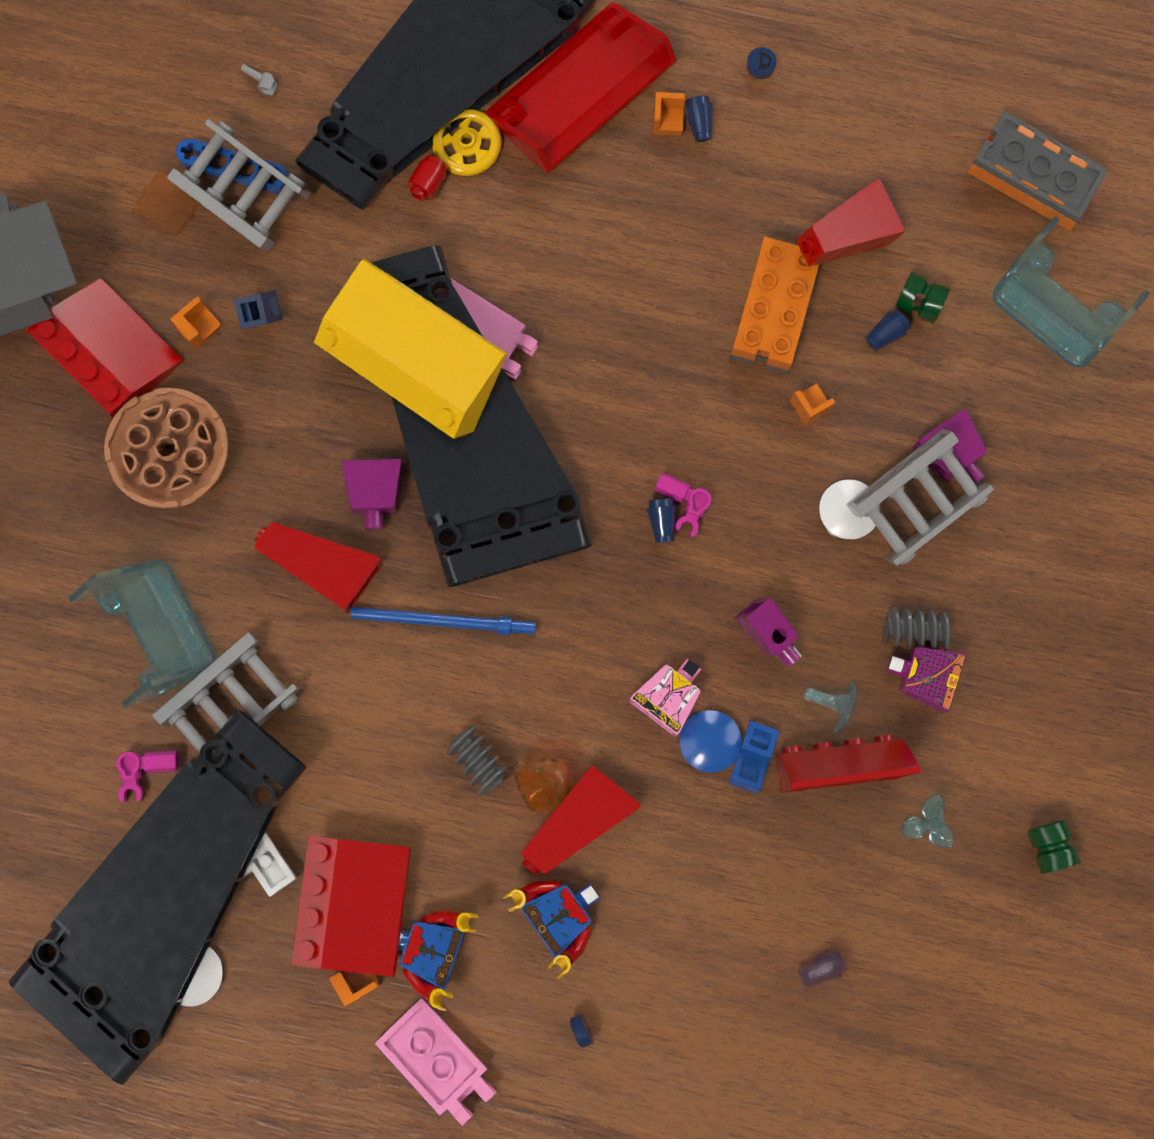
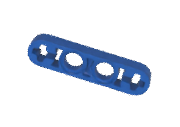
[176,139,288,194]

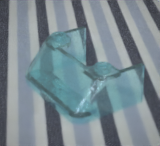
[993,217,1150,368]
[68,560,216,708]

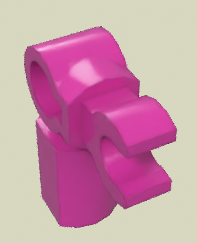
[654,472,711,538]
[116,750,180,802]

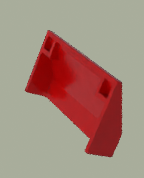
[484,1,677,174]

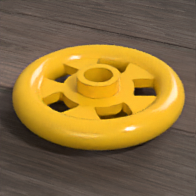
[432,109,502,176]

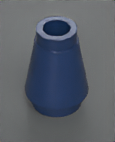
[684,96,713,142]
[865,309,911,351]
[646,498,676,543]

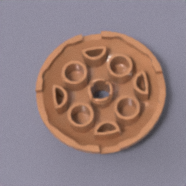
[104,388,229,509]

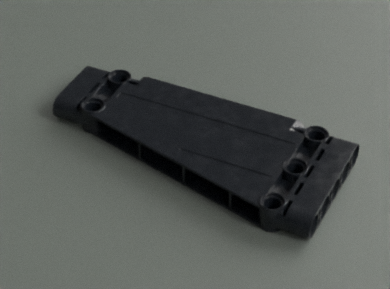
[295,0,596,210]
[371,245,592,587]
[9,709,307,1085]

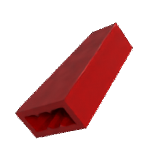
[796,179,905,267]
[254,522,383,614]
[520,765,641,875]

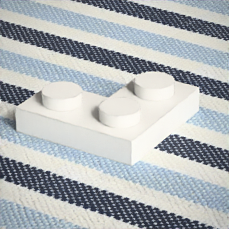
[243,832,298,897]

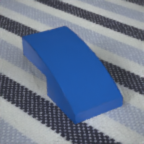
[728,720,779,794]

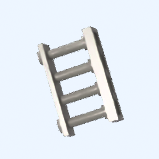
[167,119,310,253]
[846,429,994,566]
[152,632,301,763]

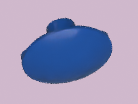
[680,710,742,773]

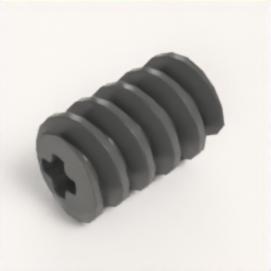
[882,607,950,651]
[447,725,512,796]

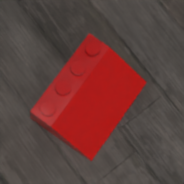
[26,278,184,418]
[775,734,921,793]
[291,836,411,977]

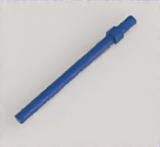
[351,607,536,635]

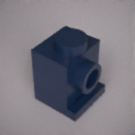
[233,290,283,329]

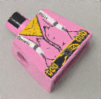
[629,659,701,737]

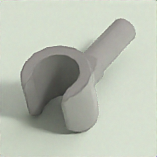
[241,64,277,96]

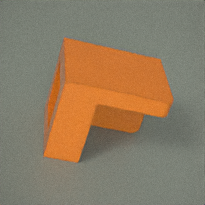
[653,92,685,136]
[170,296,221,350]
[790,383,836,426]
[329,971,381,1006]

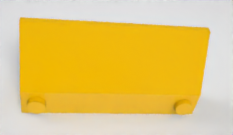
[314,259,508,439]

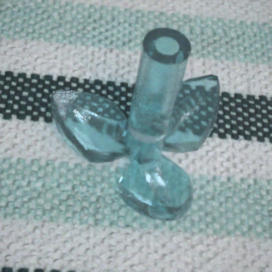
[804,683,857,733]
[901,794,954,848]

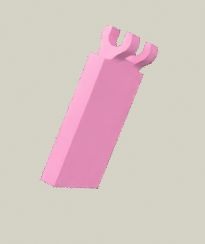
[437,278,538,381]
[375,998,497,1126]

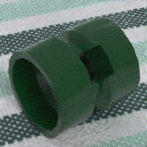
[895,271,950,324]
[1027,820,1081,874]

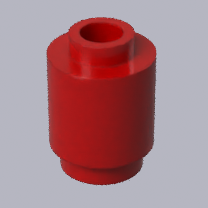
[407,155,447,202]

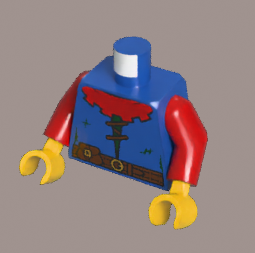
[503,880,600,979]
[399,910,479,1011]

